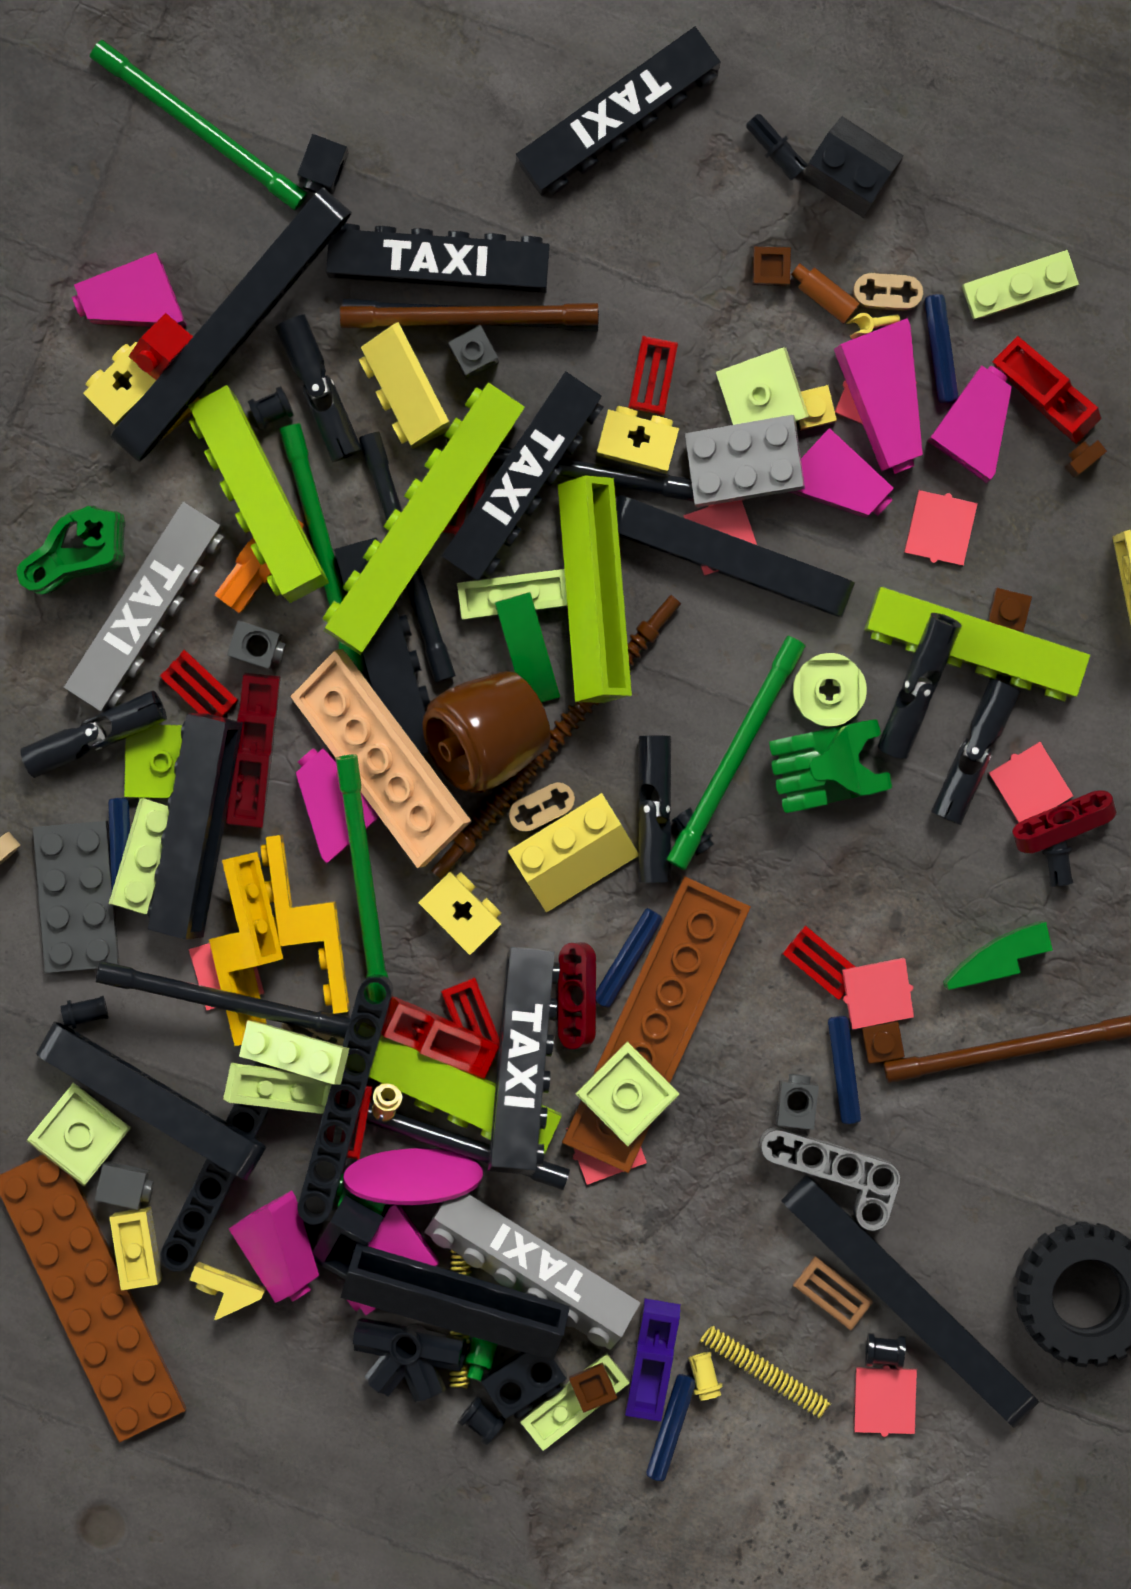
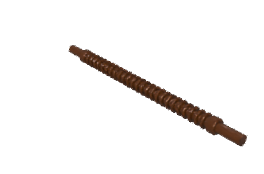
[431,595,681,880]

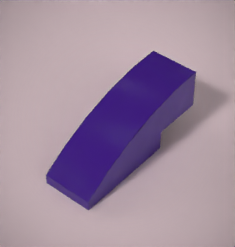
[625,1298,681,1422]

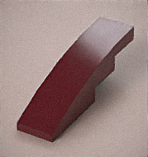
[226,672,281,828]

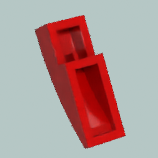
[992,336,1102,444]
[382,996,499,1079]

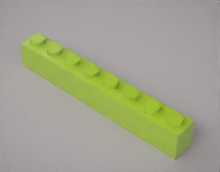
[322,382,525,655]

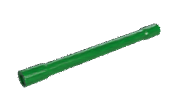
[89,40,308,211]
[279,423,367,673]
[666,636,806,870]
[335,754,389,1002]

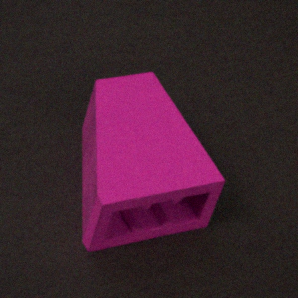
[72,252,187,327]
[927,366,1012,483]
[790,428,894,518]
[296,748,380,863]
[229,1190,319,1303]
[347,1204,439,1315]

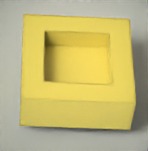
[798,385,837,431]

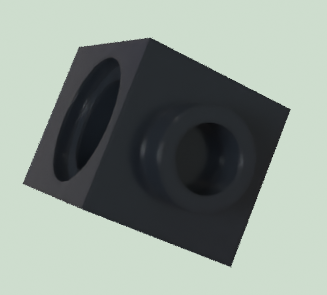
[297,134,349,194]

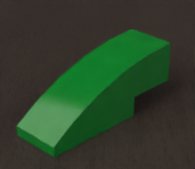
[495,592,560,702]
[943,921,1053,990]

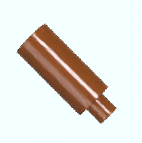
[791,263,860,324]

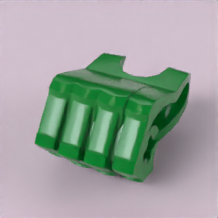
[16,505,125,595]
[769,719,893,813]

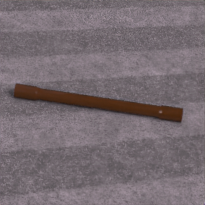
[340,303,598,328]
[883,1015,1131,1083]

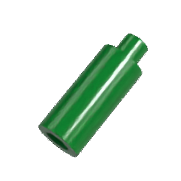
[465,1337,498,1382]

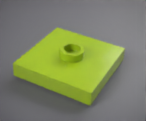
[124,725,182,798]

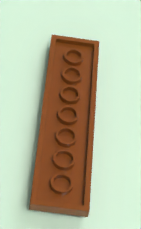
[562,876,751,1173]
[0,1154,187,1443]

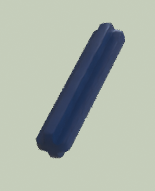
[924,294,958,403]
[108,798,130,890]
[596,908,662,1008]
[828,1016,861,1124]
[646,1374,696,1481]

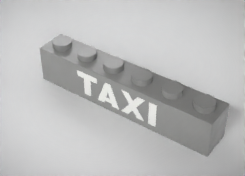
[64,502,224,712]
[424,1193,640,1350]

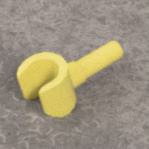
[846,313,900,339]

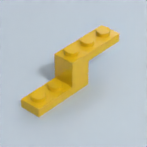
[261,835,350,1014]
[209,852,283,1046]

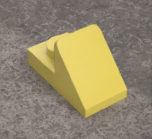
[190,1261,266,1320]

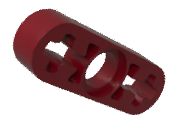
[1013,790,1117,853]
[558,942,596,1049]

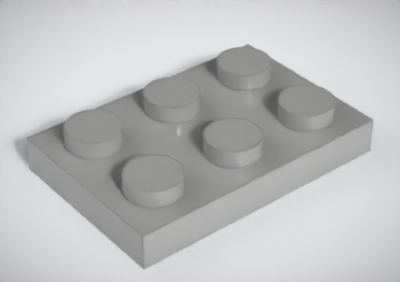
[685,415,805,507]

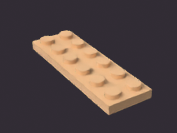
[290,649,471,868]

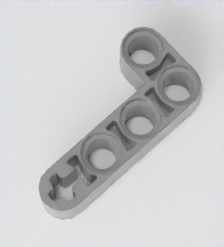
[759,1127,900,1231]

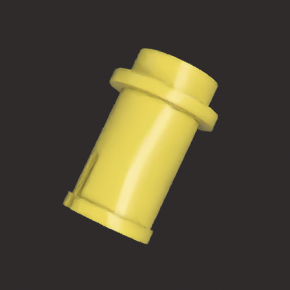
[372,1083,402,1121]
[688,1352,723,1401]

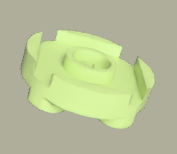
[792,653,867,727]

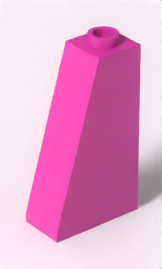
[833,318,923,474]

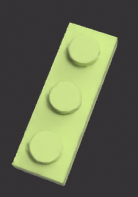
[962,250,1079,321]
[457,569,567,620]
[109,798,169,914]
[239,1020,350,1085]
[223,1063,332,1114]
[520,1352,630,1451]

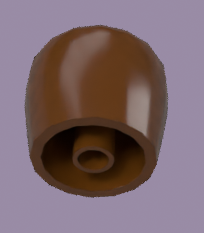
[422,671,551,793]

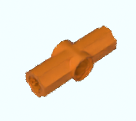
[215,520,305,614]

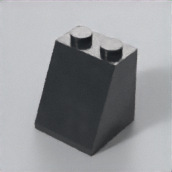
[802,116,903,218]

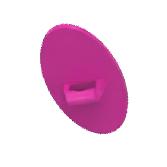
[343,1148,483,1205]

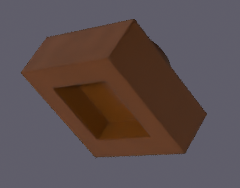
[753,246,791,286]
[1065,440,1107,478]
[987,588,1032,632]
[861,1021,905,1064]
[569,1362,617,1413]

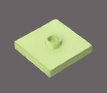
[716,347,809,425]
[575,1041,680,1146]
[27,1082,131,1186]

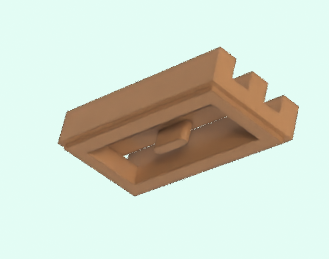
[793,1256,873,1330]

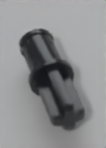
[746,114,808,181]

